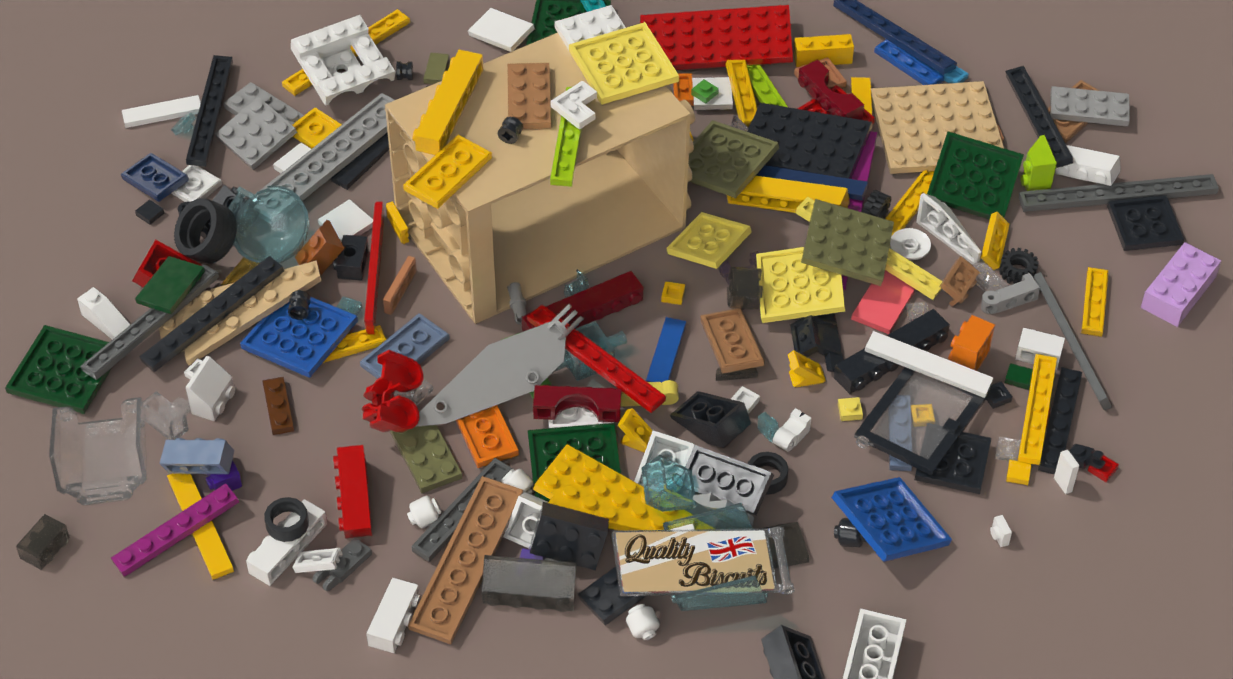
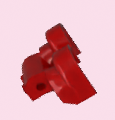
[362,350,424,433]

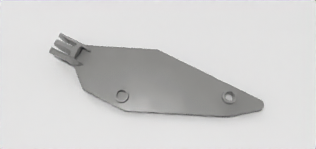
[416,304,583,427]

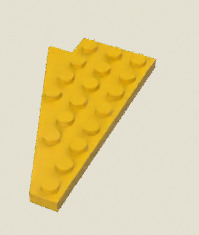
[533,444,721,532]

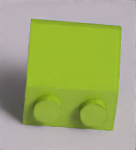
[1020,135,1057,191]

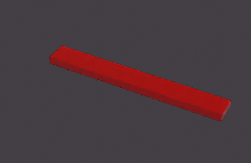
[364,202,385,334]
[527,304,666,413]

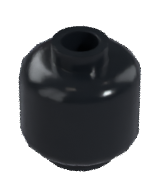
[834,518,867,547]

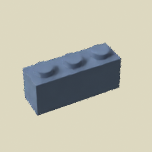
[159,438,235,474]

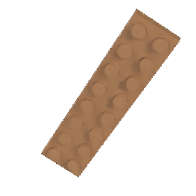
[408,476,523,644]

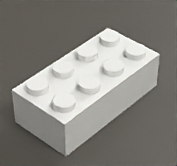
[843,609,906,679]

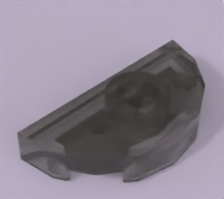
[715,367,758,381]

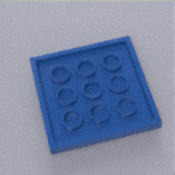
[240,297,358,378]
[831,477,952,562]

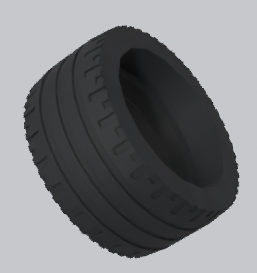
[174,198,237,264]

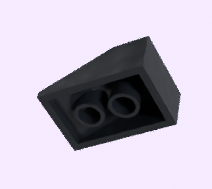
[670,391,751,448]

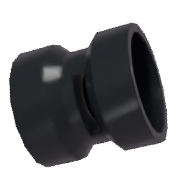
[288,290,311,320]

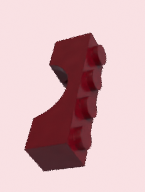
[798,59,864,120]
[533,385,621,422]

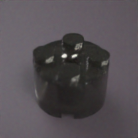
[727,267,763,309]

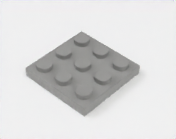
[215,96,297,170]

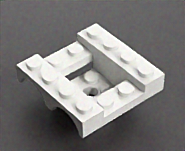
[291,15,395,106]

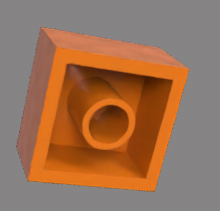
[948,315,995,371]

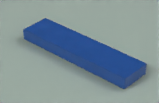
[874,39,944,85]
[646,317,686,383]

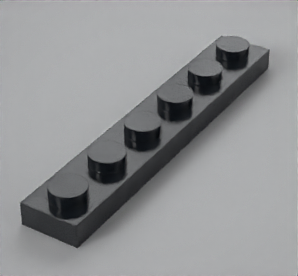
[1038,367,1082,475]

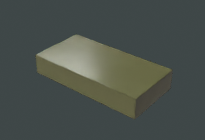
[423,53,449,84]

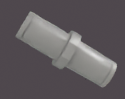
[507,282,527,324]

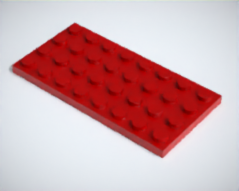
[640,5,793,70]

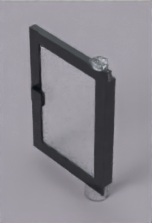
[854,367,988,476]

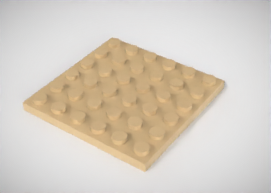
[871,81,1004,174]

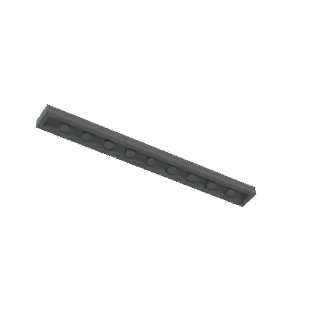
[1019,174,1219,212]

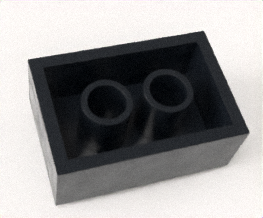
[530,502,609,571]

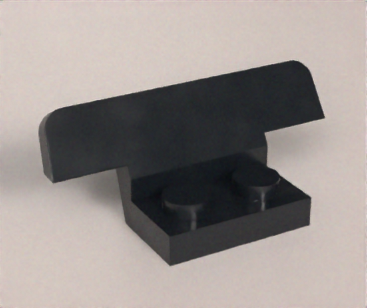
[790,313,843,372]

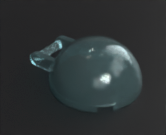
[228,186,310,264]

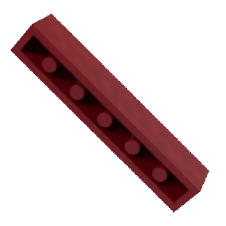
[521,271,644,332]

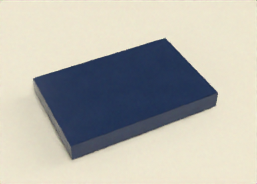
[121,153,189,202]

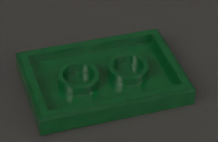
[135,256,205,315]

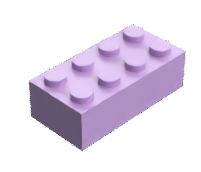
[1141,242,1221,327]

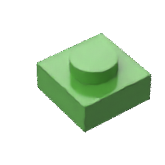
[691,79,719,104]

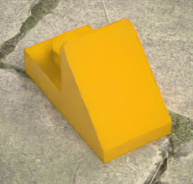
[788,350,826,387]
[618,408,653,453]

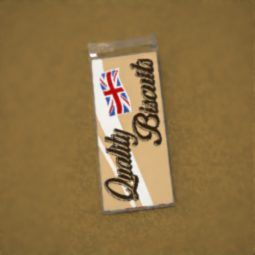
[612,526,795,596]

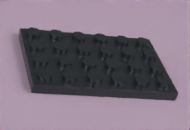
[747,103,872,179]

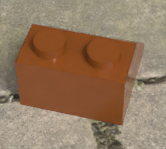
[295,220,344,275]

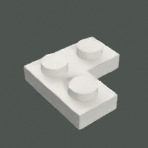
[551,81,597,130]

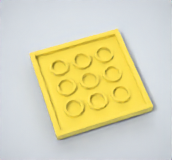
[569,22,679,105]
[756,247,845,323]

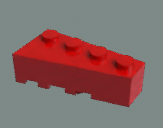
[333,445,372,539]

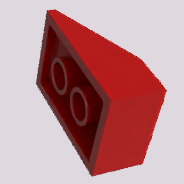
[132,239,202,288]

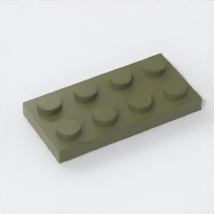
[390,425,462,494]

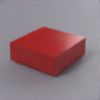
[1088,455,1119,482]

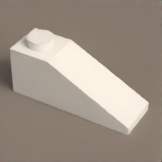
[77,287,130,340]

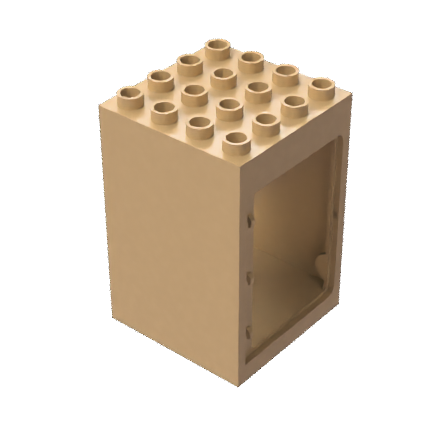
[385,33,695,324]

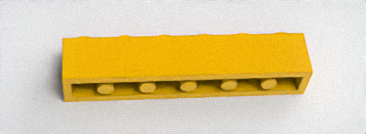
[412,49,483,155]
[727,176,849,213]

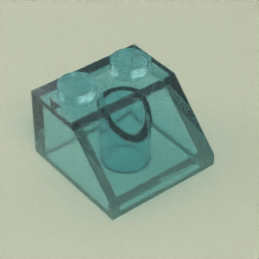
[641,455,697,512]

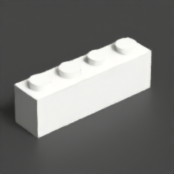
[246,499,327,586]

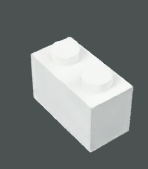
[1015,328,1065,370]

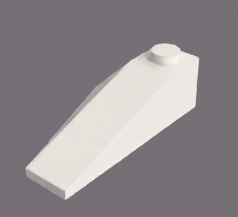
[916,193,981,267]
[634,431,695,497]

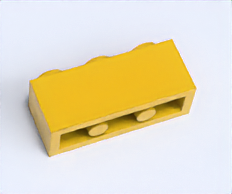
[793,34,854,67]

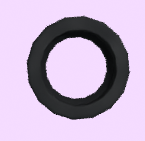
[748,451,789,495]
[264,497,309,542]

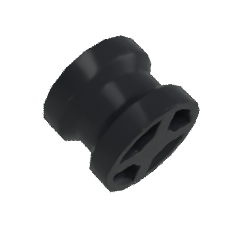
[396,61,413,80]
[497,117,523,144]

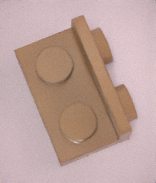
[940,256,979,306]

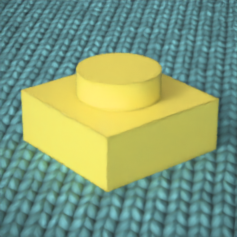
[838,397,863,421]

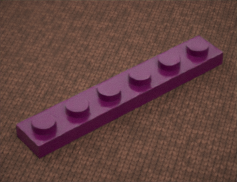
[111,483,239,577]

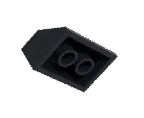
[761,625,825,679]

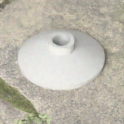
[890,228,931,260]

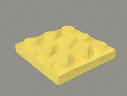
[667,212,752,269]

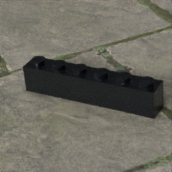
[834,309,950,394]

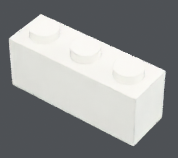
[1055,145,1121,186]
[366,578,422,653]

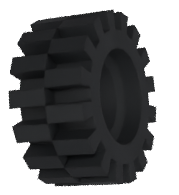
[862,190,891,219]
[999,248,1039,284]

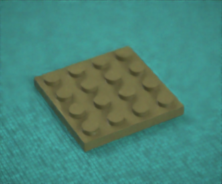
[688,120,779,198]
[801,199,894,286]

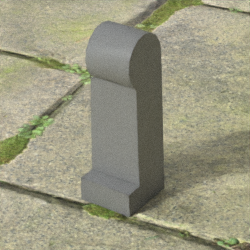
[981,273,1040,314]

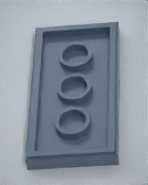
[360,313,450,379]

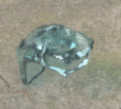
[564,269,589,298]

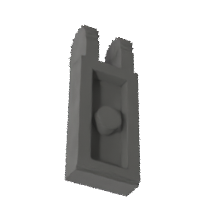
[312,537,372,591]

